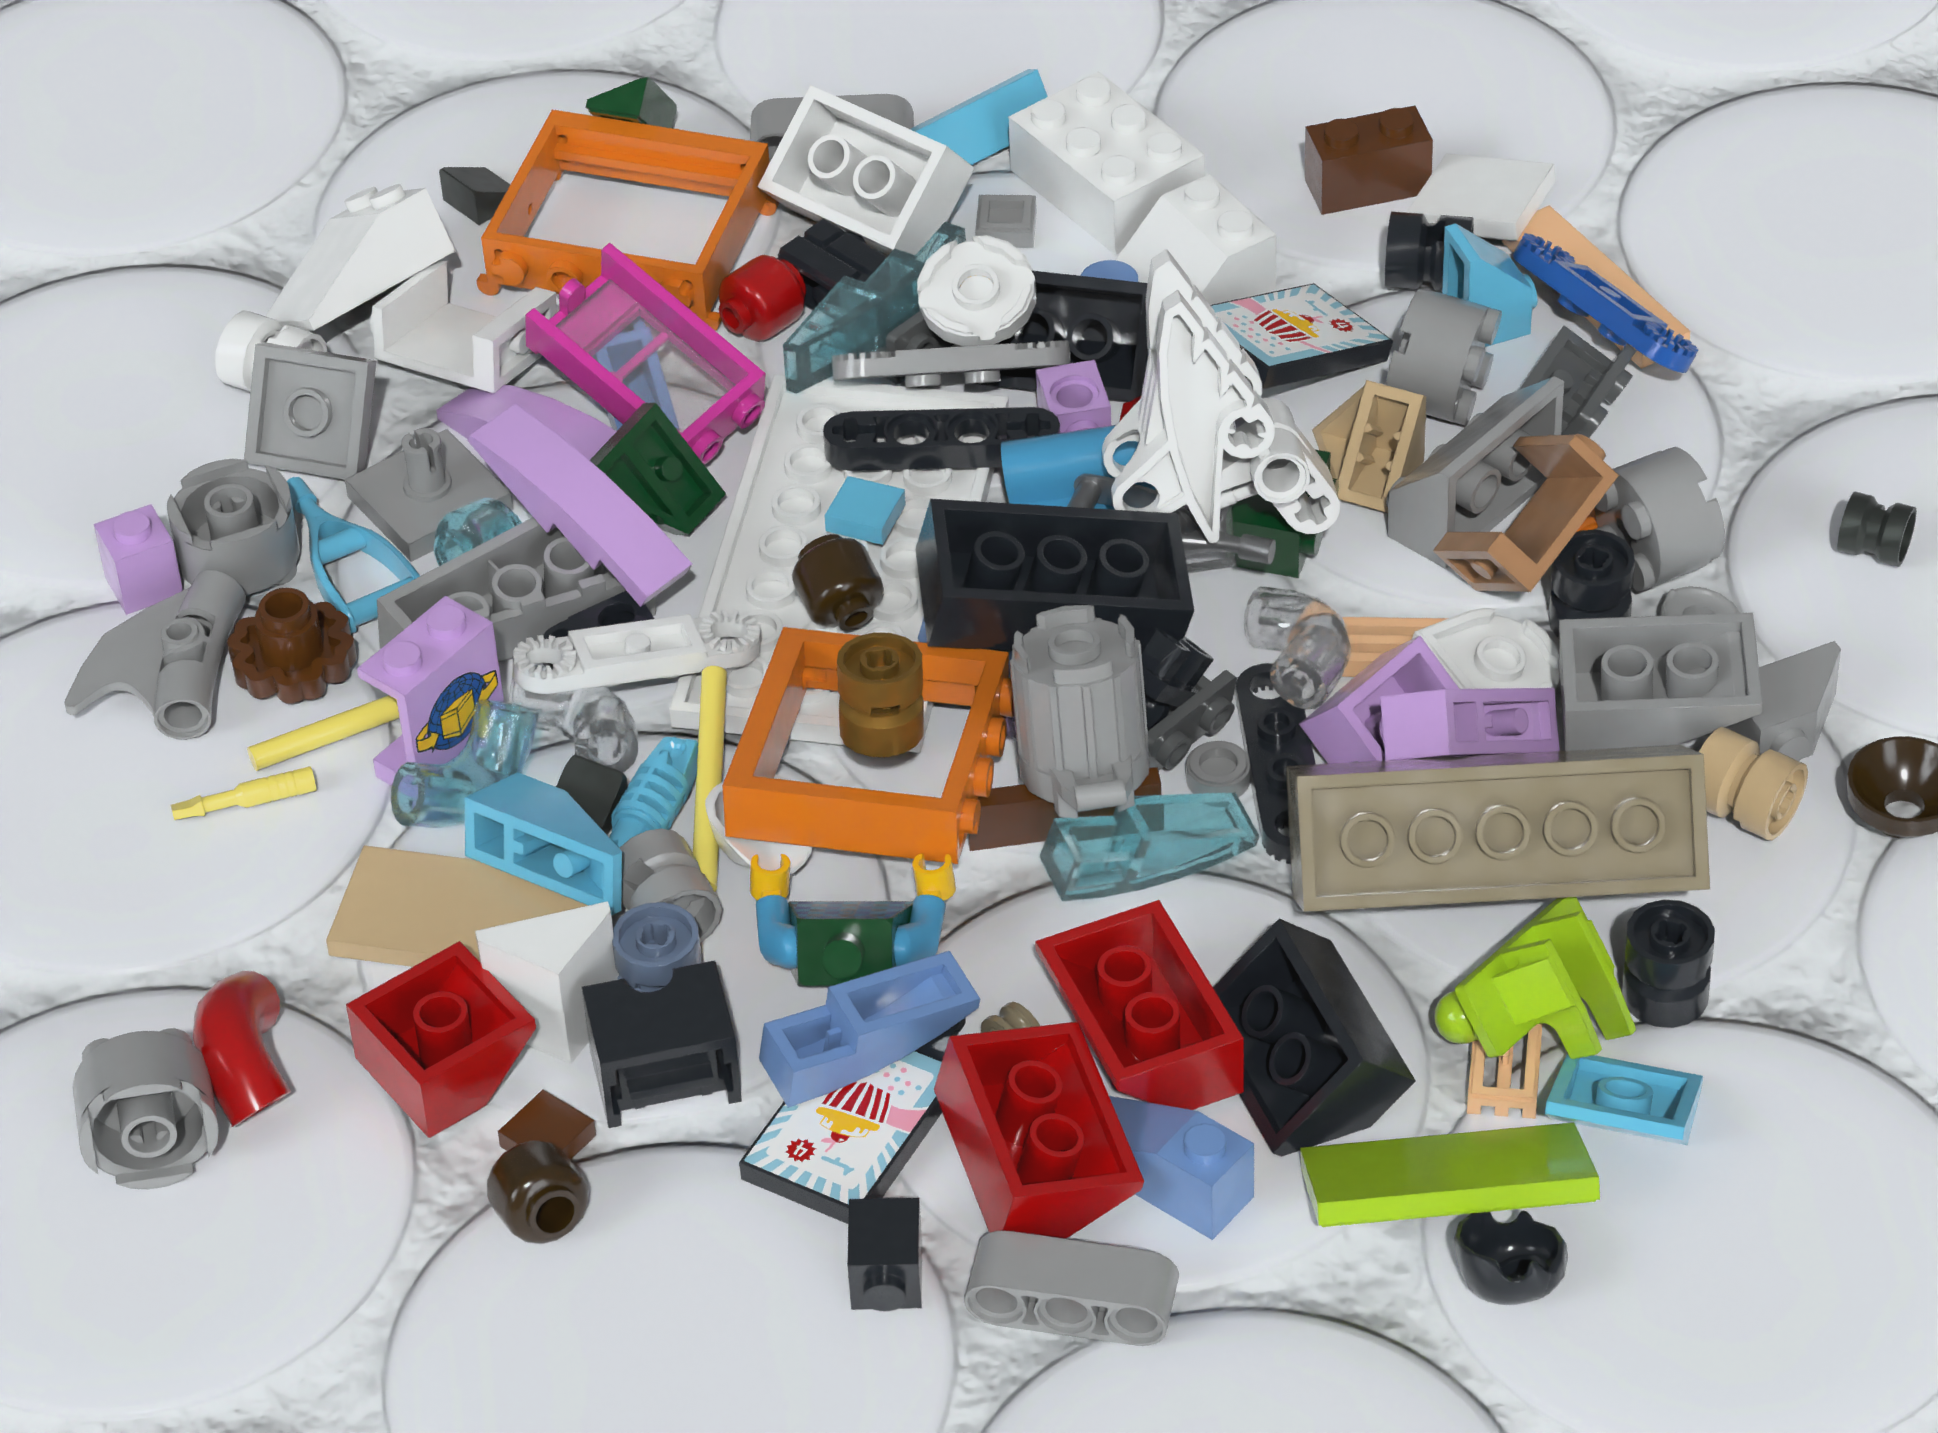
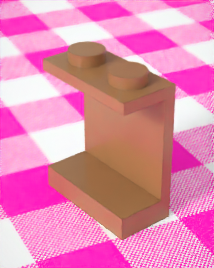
[1433,434,1619,592]

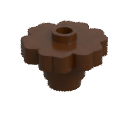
[227,588,357,704]

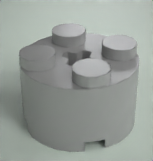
[1386,288,1502,426]
[1594,447,1725,592]
[167,459,300,595]
[73,1028,219,1189]

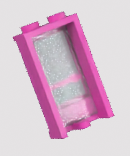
[525,243,766,465]

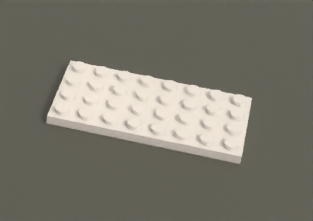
[669,374,1009,753]

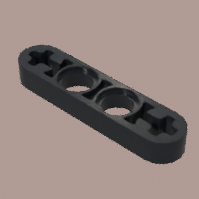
[823,407,1060,471]

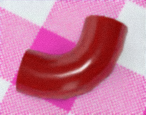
[193,971,291,1127]

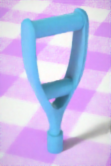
[287,477,420,633]

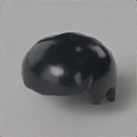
[1454,1211,1568,1305]

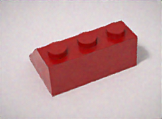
[1035,900,1244,1110]
[934,1022,1144,1239]

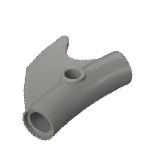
[64,570,246,740]

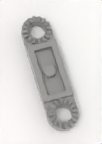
[832,341,1071,388]

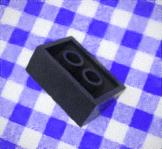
[976,271,1149,402]
[1213,919,1416,1157]

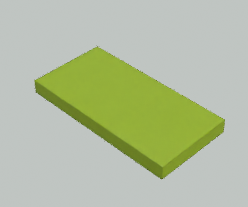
[1300,1122,1600,1227]

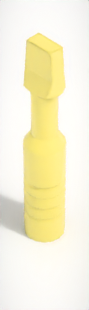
[171,766,317,820]

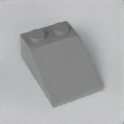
[1559,613,1763,751]

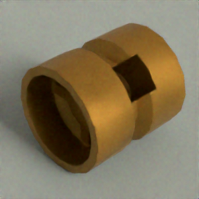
[837,632,924,757]

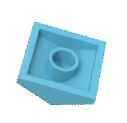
[1545,1053,1703,1145]

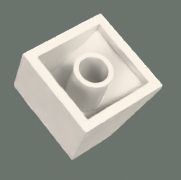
[1116,174,1277,305]

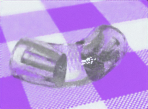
[1244,586,1351,709]
[506,665,638,773]

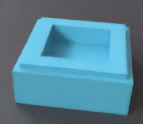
[824,476,906,545]

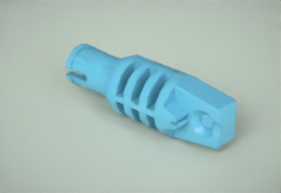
[609,737,698,847]

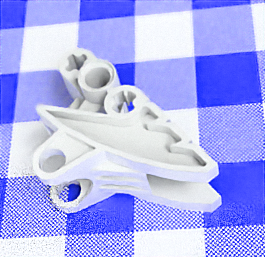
[1102,249,1340,543]

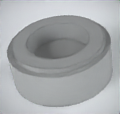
[1186,741,1250,803]

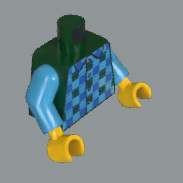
[750,854,956,986]

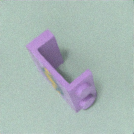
[357,596,508,804]

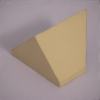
[1312,380,1426,513]

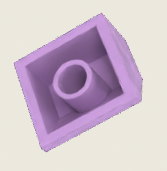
[1299,636,1459,764]

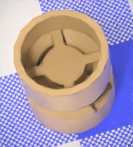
[1699,727,1808,841]

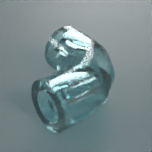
[391,700,539,828]

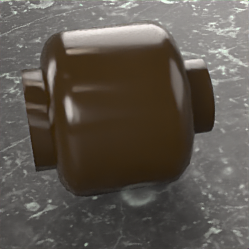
[791,534,884,630]
[487,1140,588,1244]

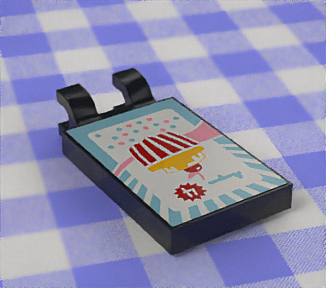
[1211,283,1393,389]
[739,1018,966,1224]

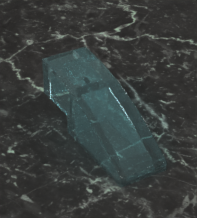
[1039,792,1260,901]

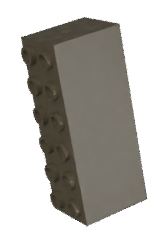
[1286,744,1710,912]

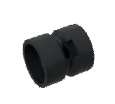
[1385,211,1474,291]
[1549,530,1635,639]
[1622,899,1715,1028]

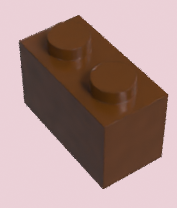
[1305,105,1433,215]

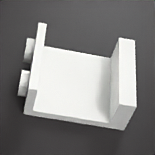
[370,260,557,393]

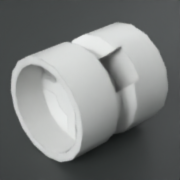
[215,310,327,392]

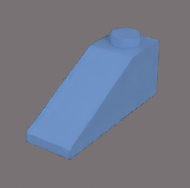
[1109,1096,1254,1240]

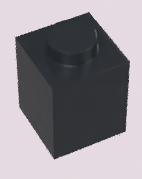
[847,1198,922,1312]

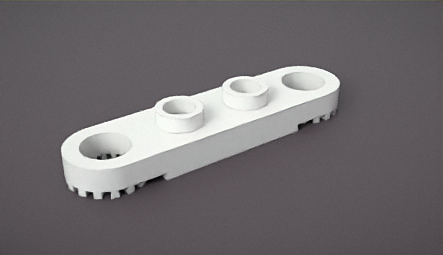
[513,609,761,694]

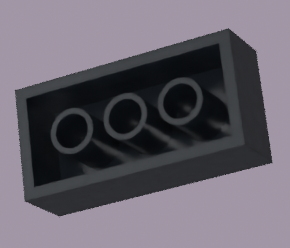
[915,499,1194,651]

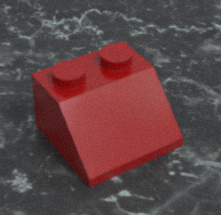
[346,941,536,1138]

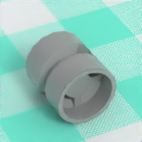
[619,828,722,943]

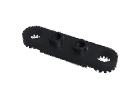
[1236,663,1316,864]

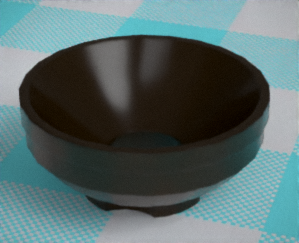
[1846,736,1938,838]

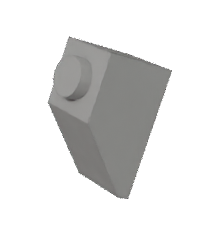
[1726,641,1841,761]

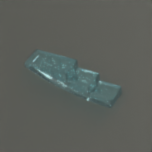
[783,222,966,394]

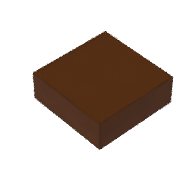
[498,1089,596,1160]

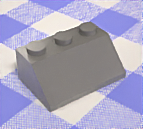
[1386,376,1564,569]

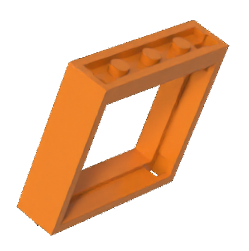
[722,627,1015,864]

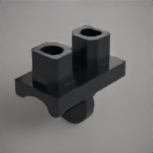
[1141,627,1214,731]

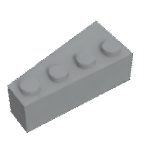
[377,517,656,662]

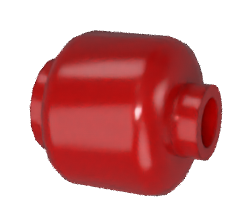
[719,255,806,342]

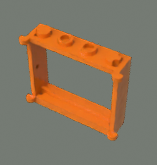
[476,109,779,331]

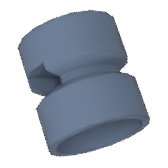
[612,902,702,992]

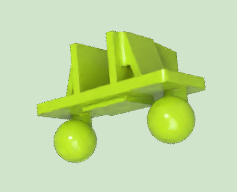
[1434,897,1636,1059]

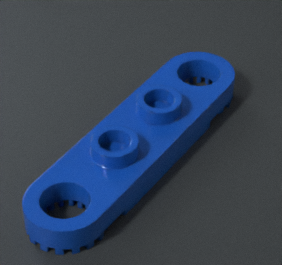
[1512,233,1698,373]

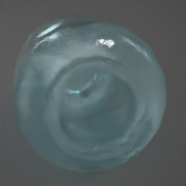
[434,497,522,566]

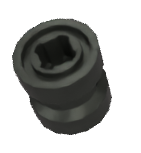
[1837,491,1917,567]

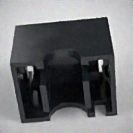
[582,960,742,1128]

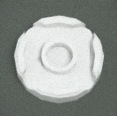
[917,235,1036,346]

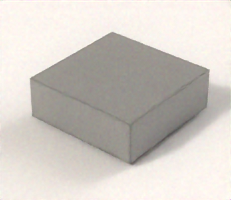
[975,195,1037,248]

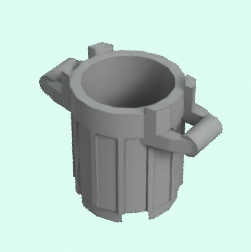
[1009,605,1149,819]

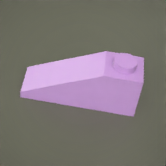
[1380,688,1560,761]

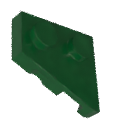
[589,403,726,535]

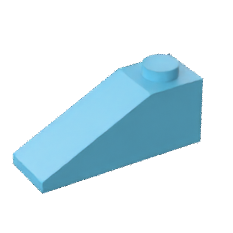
[465,772,622,915]

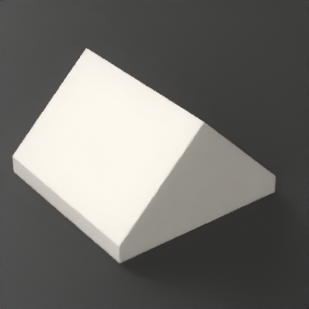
[475,901,619,1064]

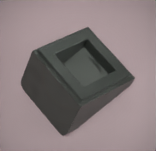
[439,167,510,225]
[556,755,628,835]

